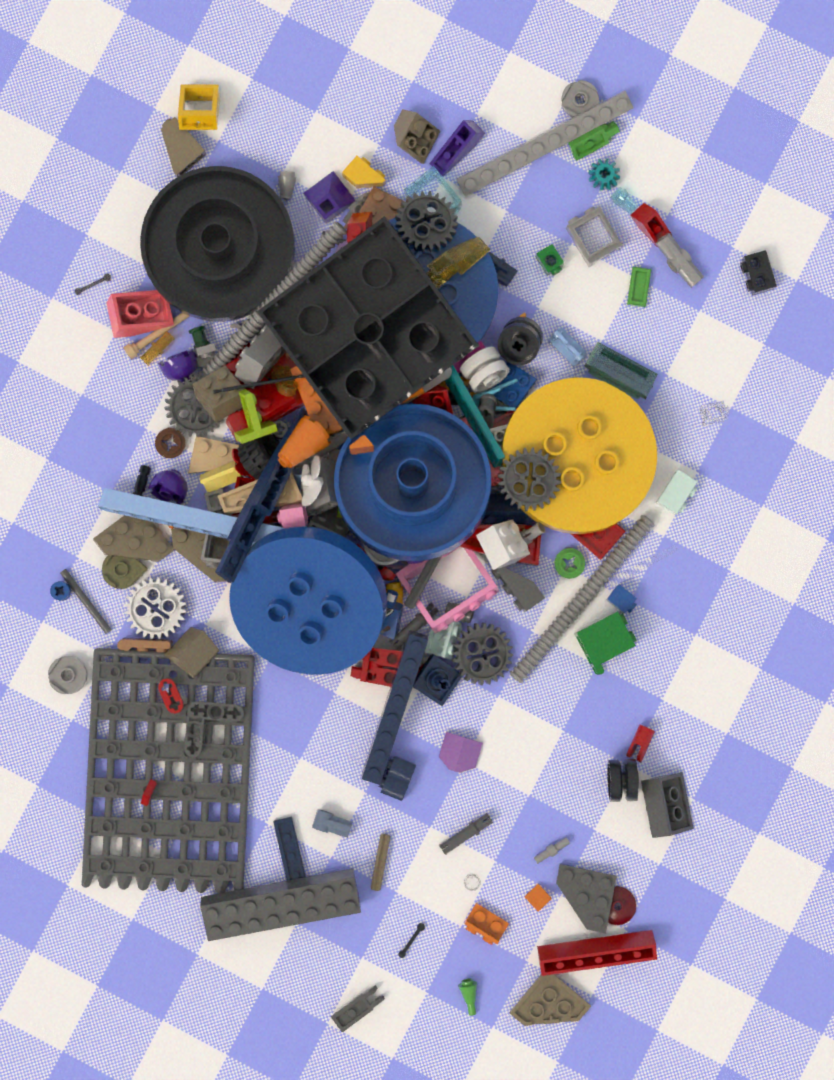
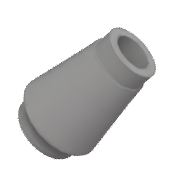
[278,171,297,199]

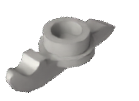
[342,193,368,223]

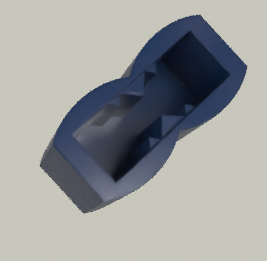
[378,756,416,801]

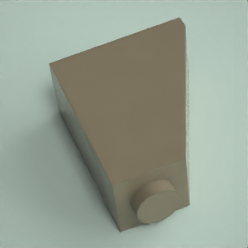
[161,117,207,178]

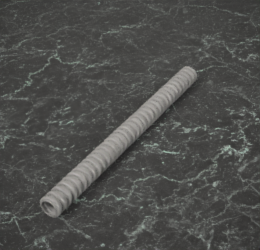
[199,222,347,378]
[510,515,655,684]

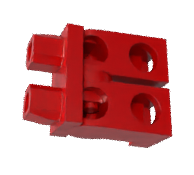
[350,648,402,687]

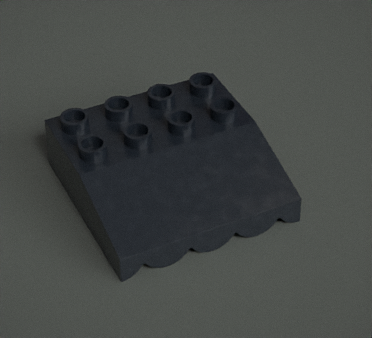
[257,216,479,439]

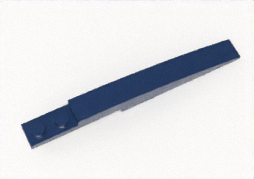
[215,408,311,583]

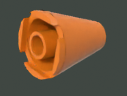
[278,415,331,468]

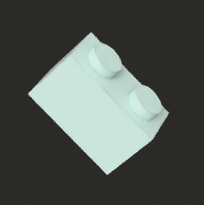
[656,470,697,515]

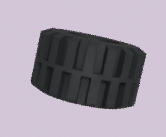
[238,434,280,480]

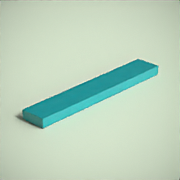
[445,365,505,468]

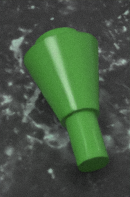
[458,978,477,1016]

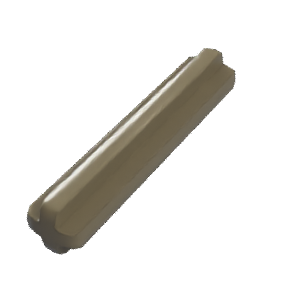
[371,833,390,891]

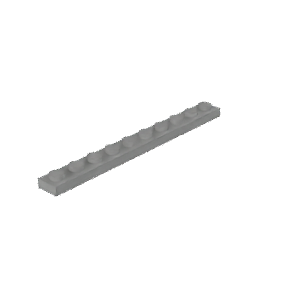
[456,90,633,197]

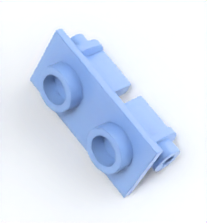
[548,327,587,367]

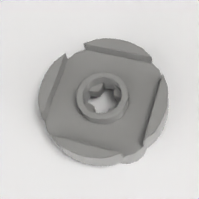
[561,80,599,117]
[48,656,88,694]

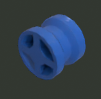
[50,581,71,601]

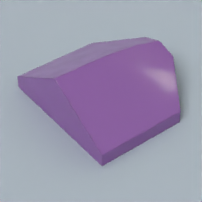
[439,732,483,773]

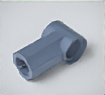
[312,809,353,838]

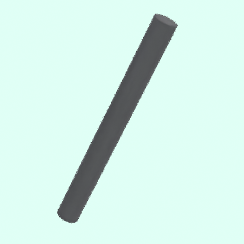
[60,569,112,634]

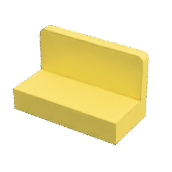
[199,461,243,493]

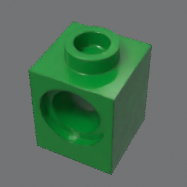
[535,244,564,276]

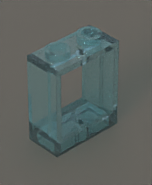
[404,166,462,216]

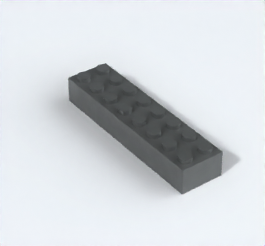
[200,868,361,941]

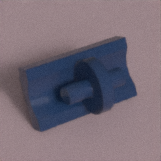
[489,252,518,287]

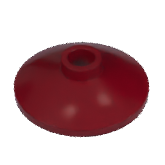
[608,886,636,925]

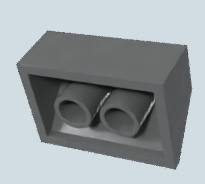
[641,772,694,838]

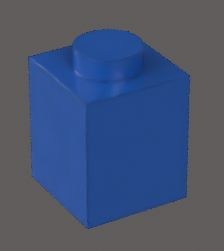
[606,584,637,614]

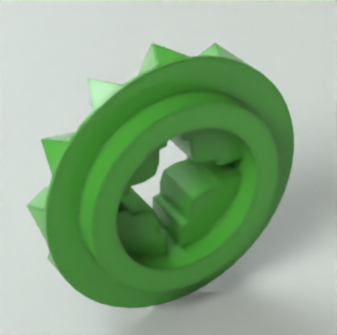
[554,548,585,579]

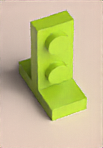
[234,389,278,444]

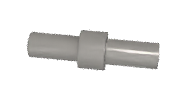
[534,837,570,864]

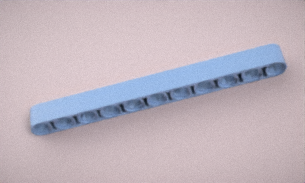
[98,488,284,545]

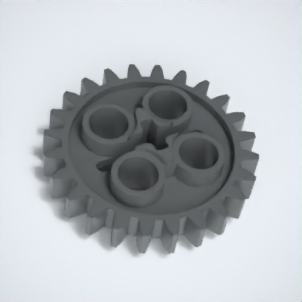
[395,191,458,253]
[164,375,224,437]
[498,448,561,511]
[451,622,513,685]

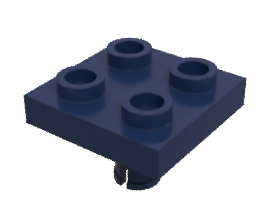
[413,654,462,706]

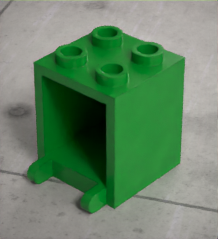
[574,612,637,675]

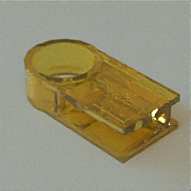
[271,366,298,396]

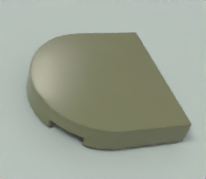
[102,555,148,589]

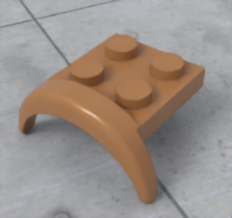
[344,186,407,229]

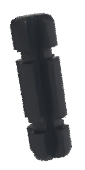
[133,465,151,496]

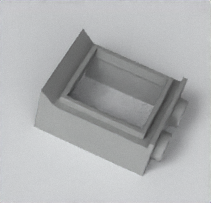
[566,206,623,267]

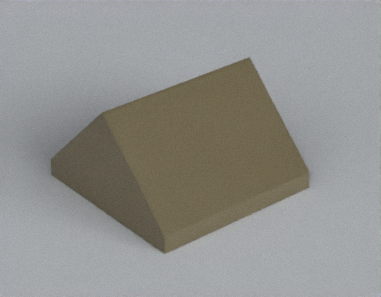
[165,627,219,678]

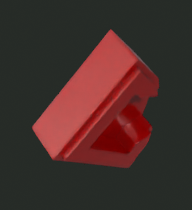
[140,779,157,806]

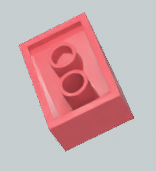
[106,290,174,338]

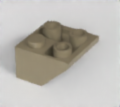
[394,109,440,164]

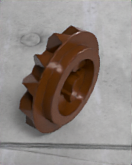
[155,428,186,458]

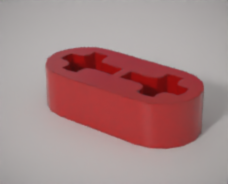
[158,678,184,714]

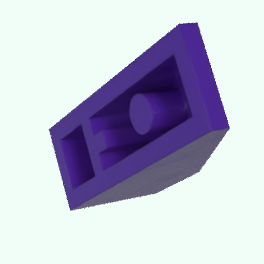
[429,120,485,176]

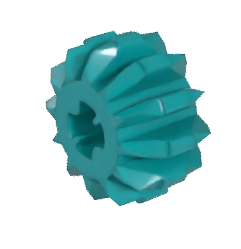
[588,158,621,191]

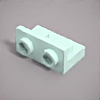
[425,615,462,660]

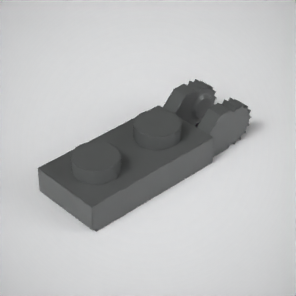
[331,985,385,1032]

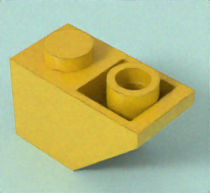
[342,155,386,189]

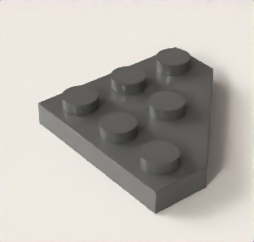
[556,864,617,934]

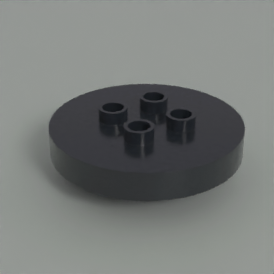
[140,166,295,322]

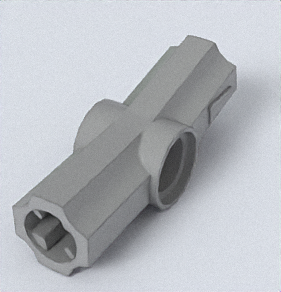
[655,233,704,288]

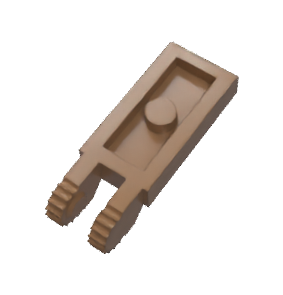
[117,638,173,652]

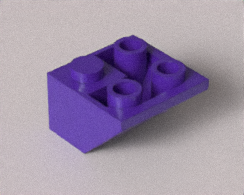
[303,171,356,224]

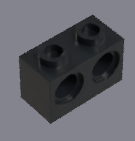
[740,250,777,296]

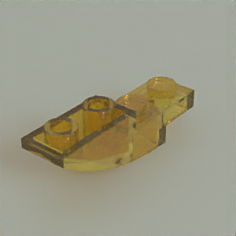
[427,237,491,288]

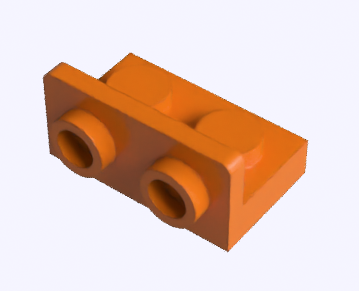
[464,903,509,945]

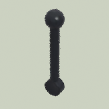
[398,923,425,958]

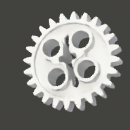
[124,577,187,639]

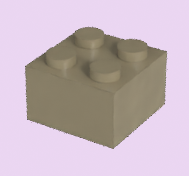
[193,365,244,422]

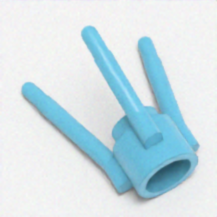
[473,379,518,411]

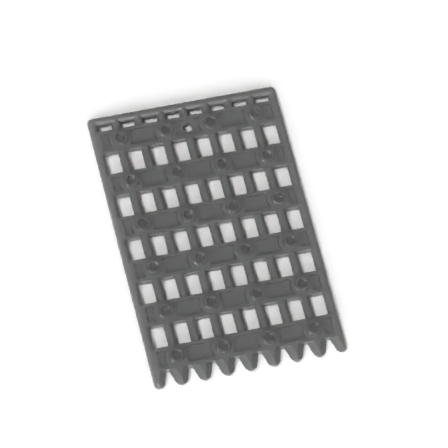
[81,648,255,893]

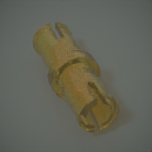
[140,331,175,366]

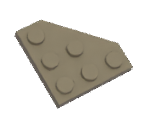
[93,515,174,562]
[171,528,229,583]
[509,974,591,1026]

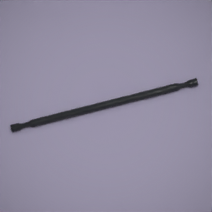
[213,374,305,394]

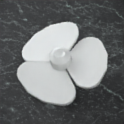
[301,456,324,507]

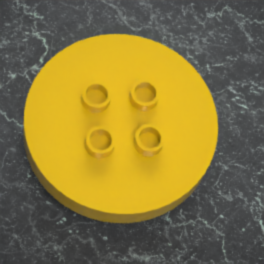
[501,377,657,534]

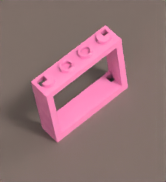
[396,547,499,633]

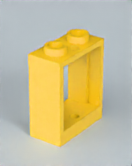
[178,84,220,130]

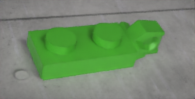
[568,121,620,161]

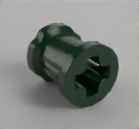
[189,326,210,349]

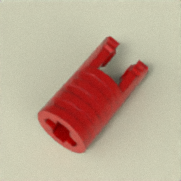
[626,724,655,763]

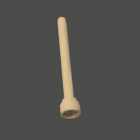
[123,313,190,360]

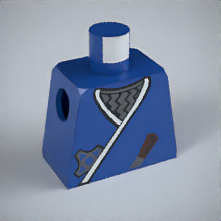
[380,590,404,640]

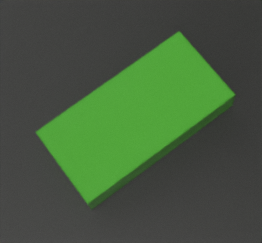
[627,267,651,308]

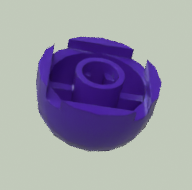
[158,349,197,382]
[148,469,188,505]

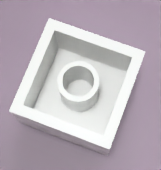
[476,520,530,570]

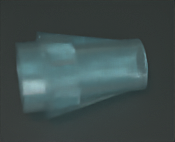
[610,187,638,214]

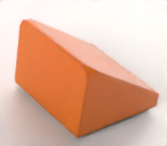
[349,435,374,455]
[524,884,552,912]

